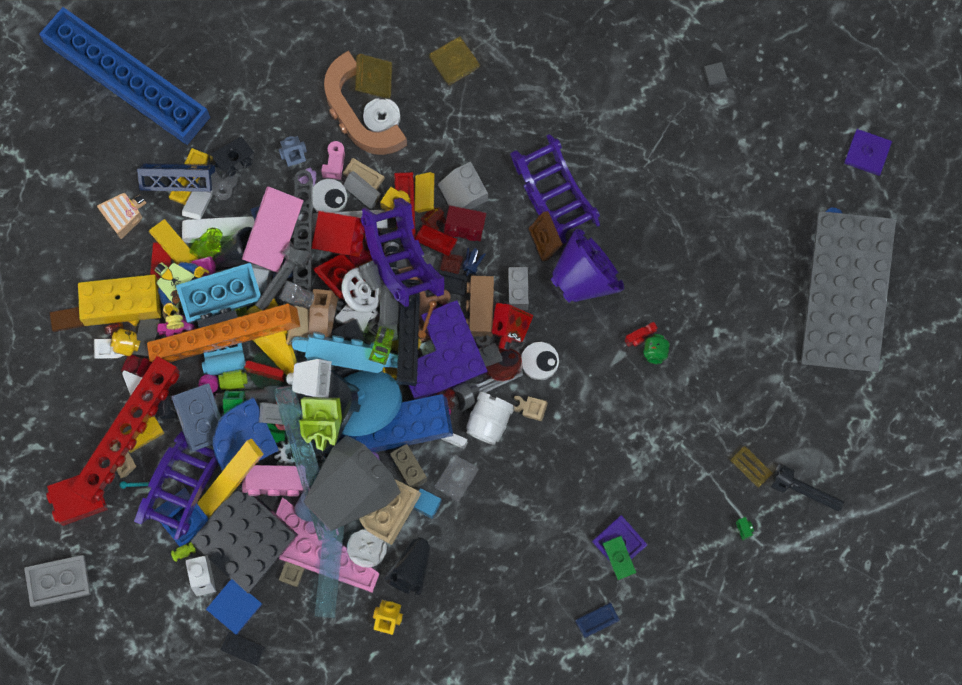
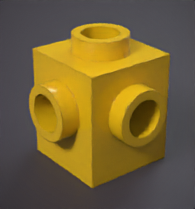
[380,187,410,218]
[373,600,403,635]

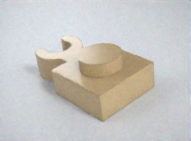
[513,396,548,421]

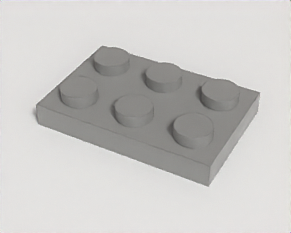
[24,555,91,607]

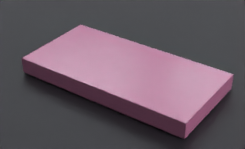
[242,187,304,273]

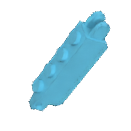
[291,332,398,373]

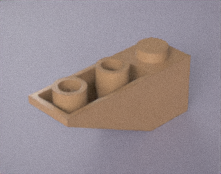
[309,289,338,337]

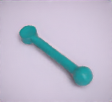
[119,481,149,489]

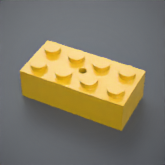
[78,275,161,326]

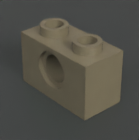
[390,444,427,489]

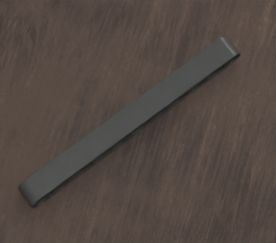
[293,169,313,363]

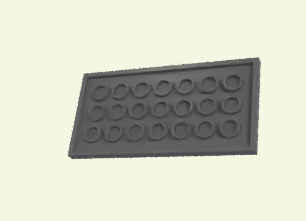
[801,211,896,372]

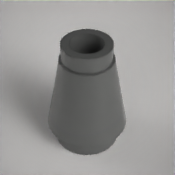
[359,261,382,290]

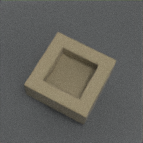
[279,562,305,588]

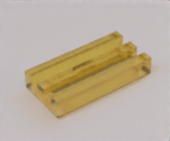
[730,446,773,488]

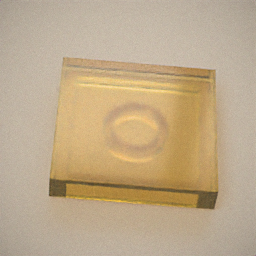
[429,37,480,86]
[355,54,392,99]

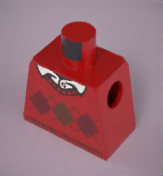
[491,303,533,351]

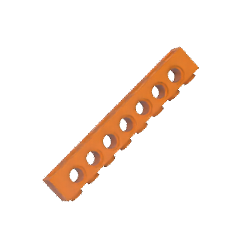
[147,304,301,362]

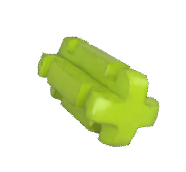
[171,542,196,562]

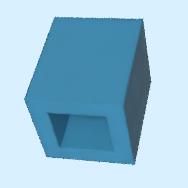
[413,488,441,519]

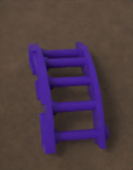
[510,134,600,244]
[361,198,444,307]
[134,430,219,540]

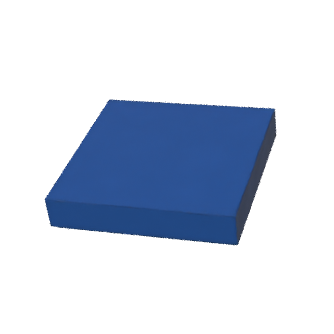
[206,579,263,635]

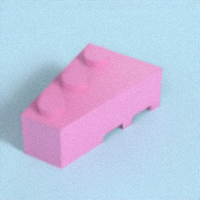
[242,465,305,497]

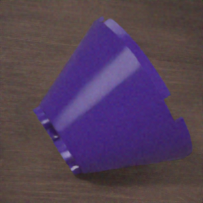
[551,229,624,303]

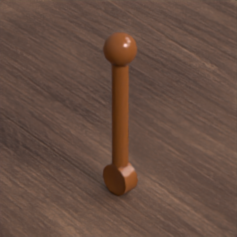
[418,300,437,339]

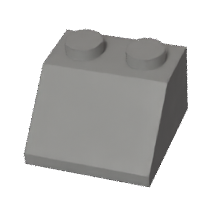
[438,162,488,209]

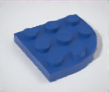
[213,397,279,471]

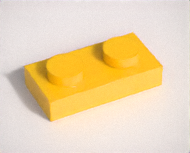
[123,416,164,453]

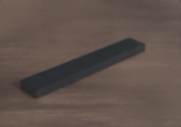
[397,279,420,386]

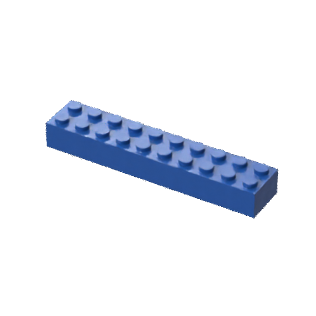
[39,7,210,145]

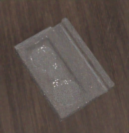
[434,455,479,503]

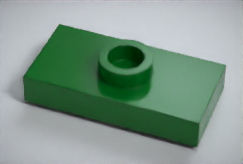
[603,536,636,580]

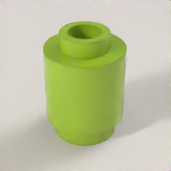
[219,369,248,391]

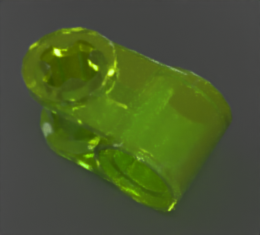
[190,228,223,259]

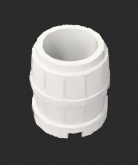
[466,392,515,445]

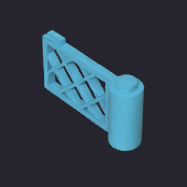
[198,310,246,375]

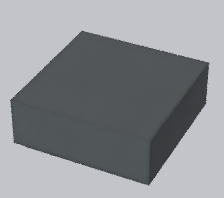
[704,62,727,85]

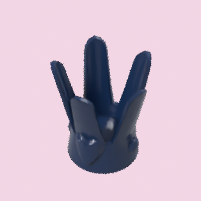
[462,247,486,276]

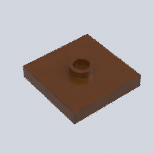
[529,211,563,261]

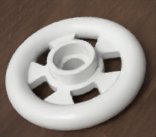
[342,268,381,313]

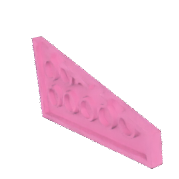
[276,497,380,593]

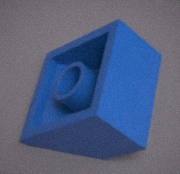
[154,488,209,547]

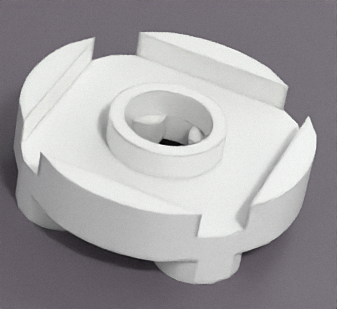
[363,98,400,132]

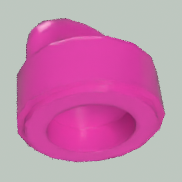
[199,374,218,393]

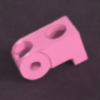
[321,141,345,180]

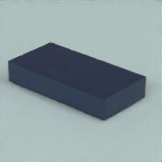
[575,603,620,639]

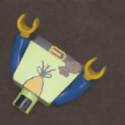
[155,262,209,316]

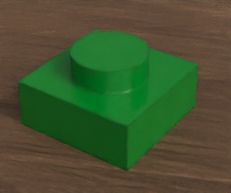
[736,517,754,541]

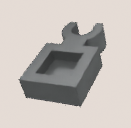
[476,335,502,367]

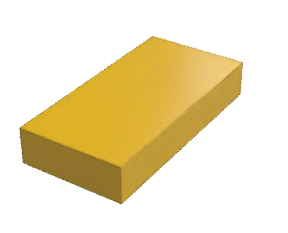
[415,172,434,213]

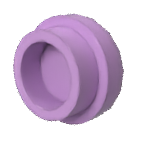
[299,167,316,187]

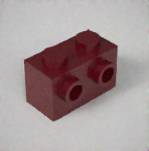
[444,205,486,242]

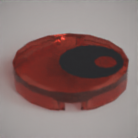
[486,348,523,381]

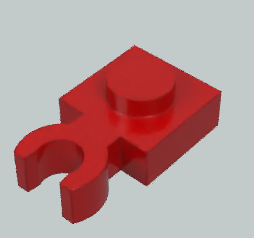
[625,322,658,347]

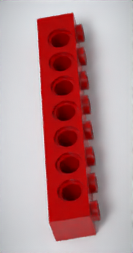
[71,356,180,504]

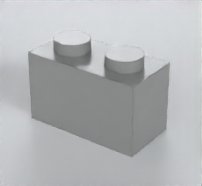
[508,267,529,310]

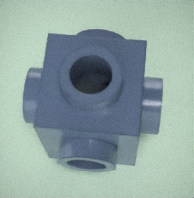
[279,136,307,167]

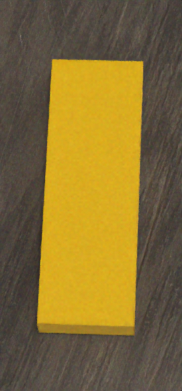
[169,148,210,205]
[149,219,198,265]

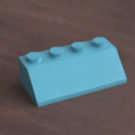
[176,263,261,324]

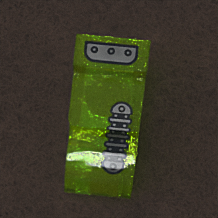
[369,326,395,365]

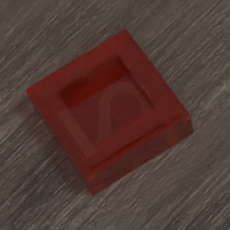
[440,254,463,274]

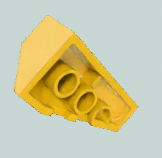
[245,299,297,375]

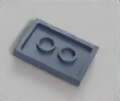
[171,383,221,452]

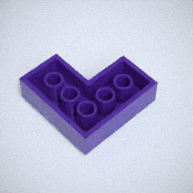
[408,300,488,400]

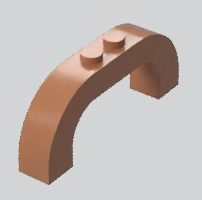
[324,51,407,155]

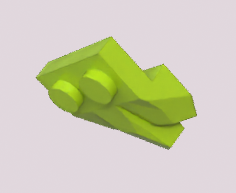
[299,397,342,451]

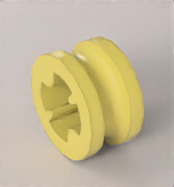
[166,315,184,330]

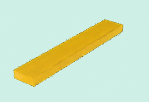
[198,439,264,519]

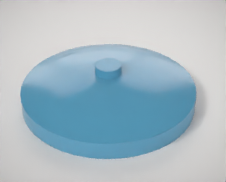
[342,371,402,436]

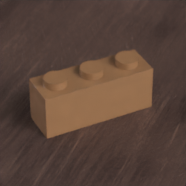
[466,276,494,337]

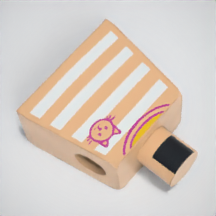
[97,193,146,239]

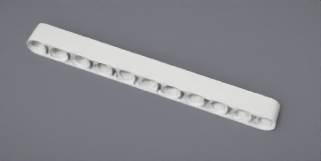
[182,210,388,243]

